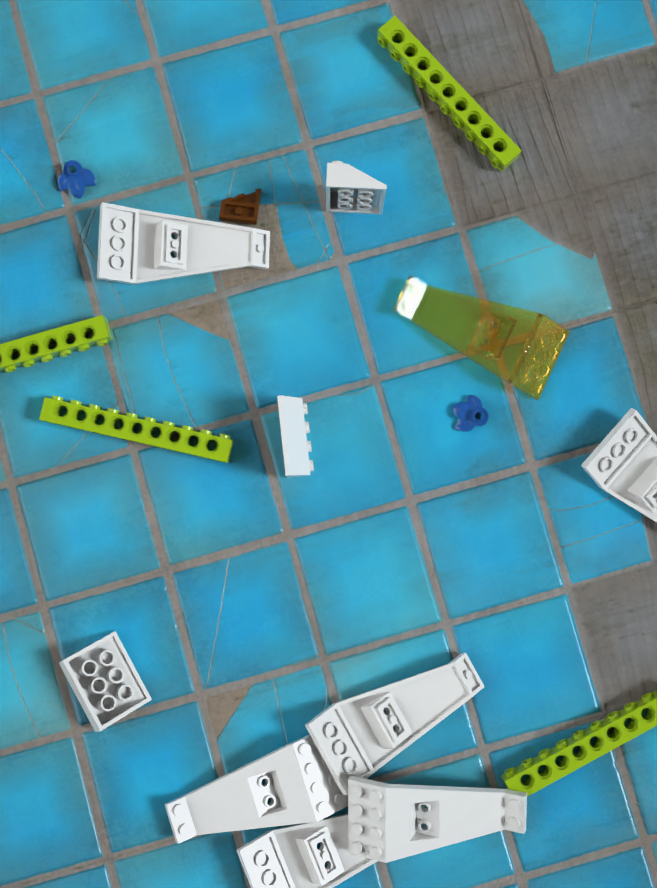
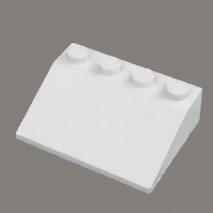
[326,161,387,215]
[277,395,314,478]
[59,631,152,732]

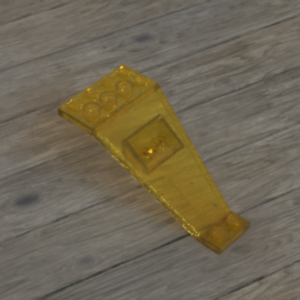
[393,276,570,400]

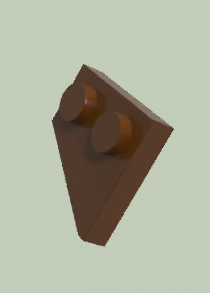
[219,188,262,225]

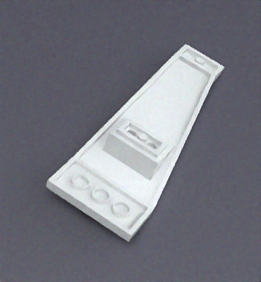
[97,202,270,285]
[581,408,657,523]
[305,653,485,795]
[165,734,348,844]
[348,776,527,863]
[236,814,377,888]

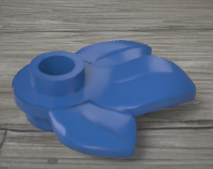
[58,160,96,199]
[452,395,489,432]

